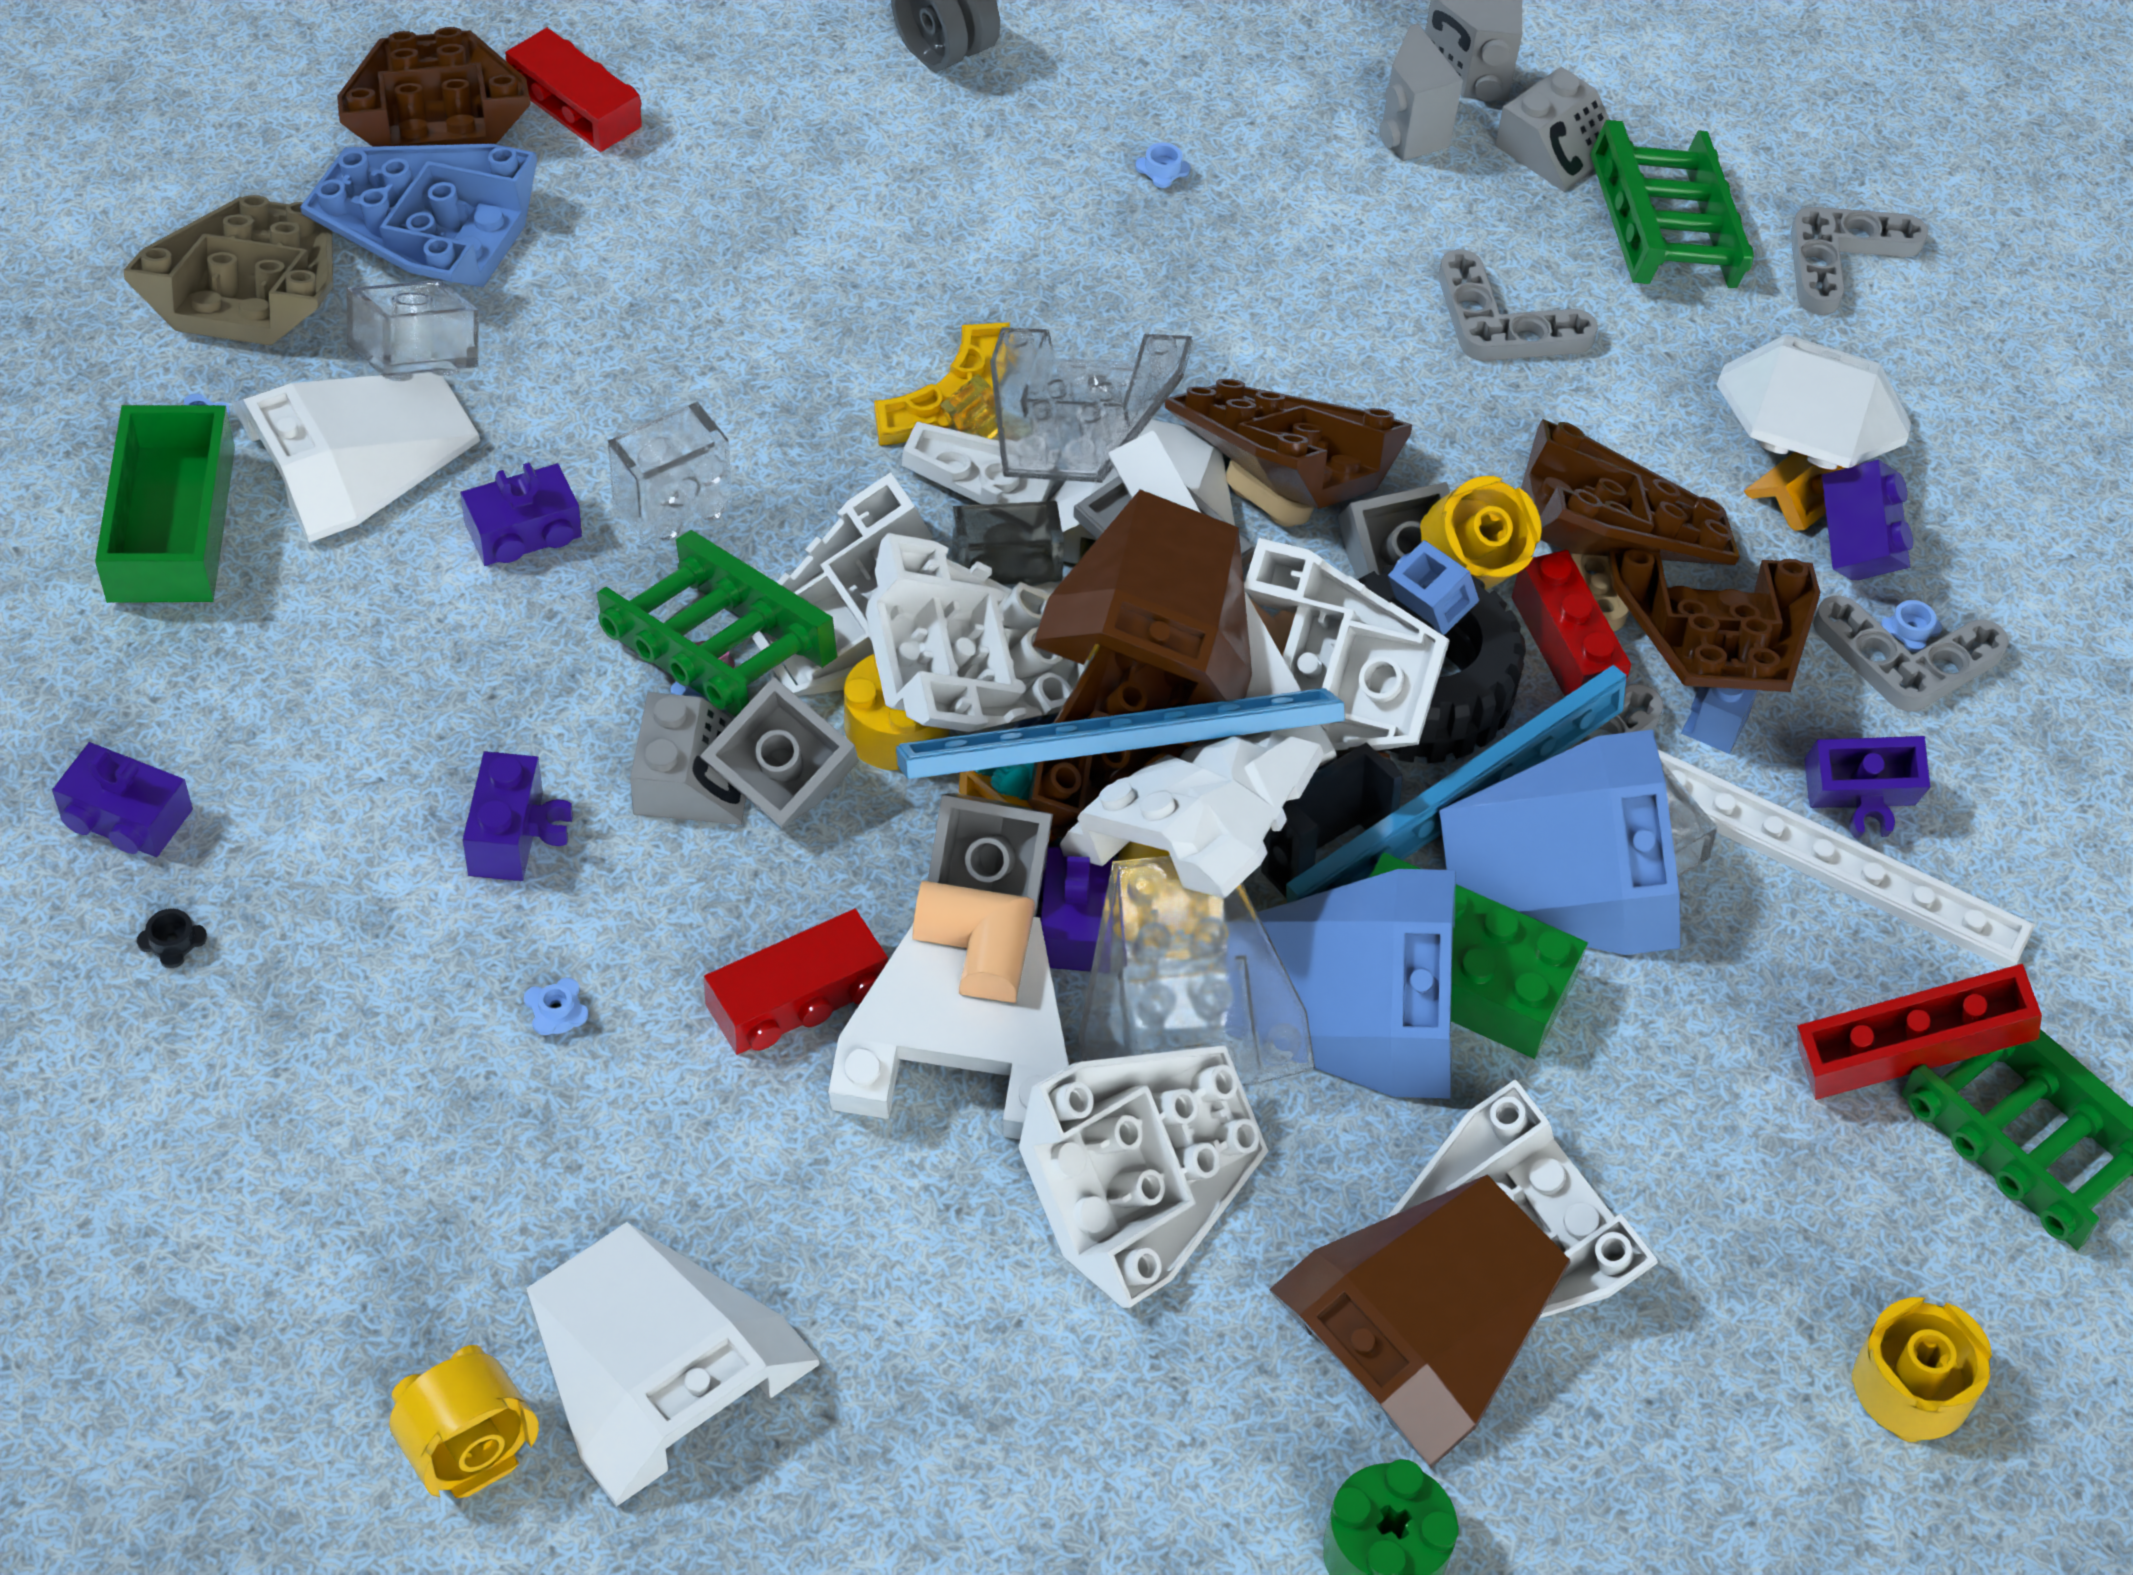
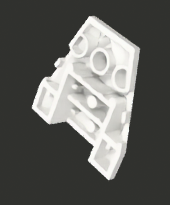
[866,533,1089,732]
[1060,731,1324,899]

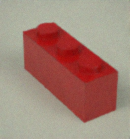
[505,27,642,153]
[1511,550,1632,697]
[704,908,888,1055]

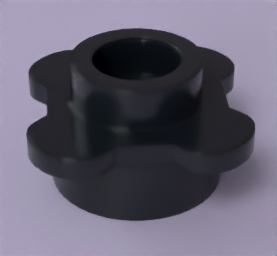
[137,909,207,968]

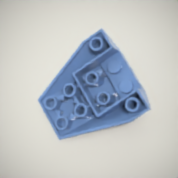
[300,144,537,287]
[1439,729,1680,955]
[1224,869,1456,1099]

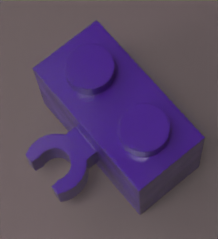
[1822,459,1913,580]
[460,462,582,566]
[1804,736,1931,838]
[52,742,193,858]
[462,751,573,881]
[1036,847,1114,973]

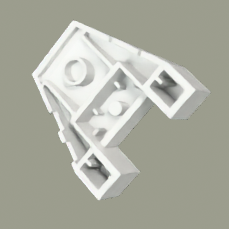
[751,472,933,696]
[1244,538,1449,756]
[828,917,1069,1139]

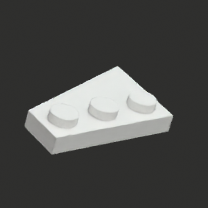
[902,422,1061,529]

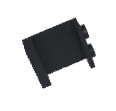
[1261,742,1403,899]

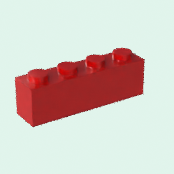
[1797,963,2042,1100]

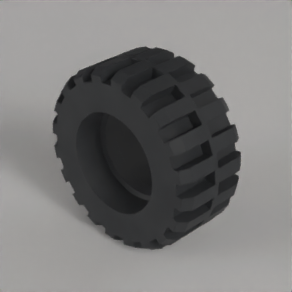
[1357,564,1526,763]

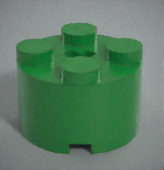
[1323,1459,1459,1575]

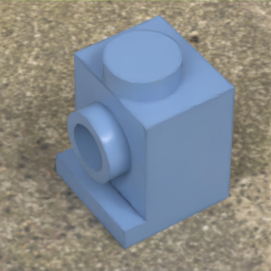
[1387,540,1479,636]
[1681,687,1758,754]

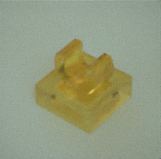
[940,374,1002,439]

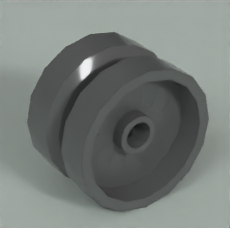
[891,0,1001,72]

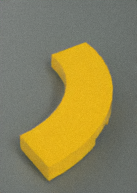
[874,322,1011,446]

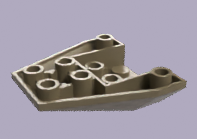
[124,195,333,346]

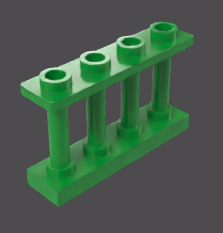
[1590,120,1754,288]
[597,530,838,717]
[1901,1029,2133,1251]

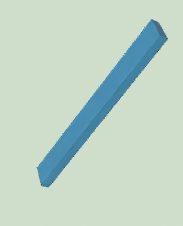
[1286,665,1626,903]
[896,688,1345,779]

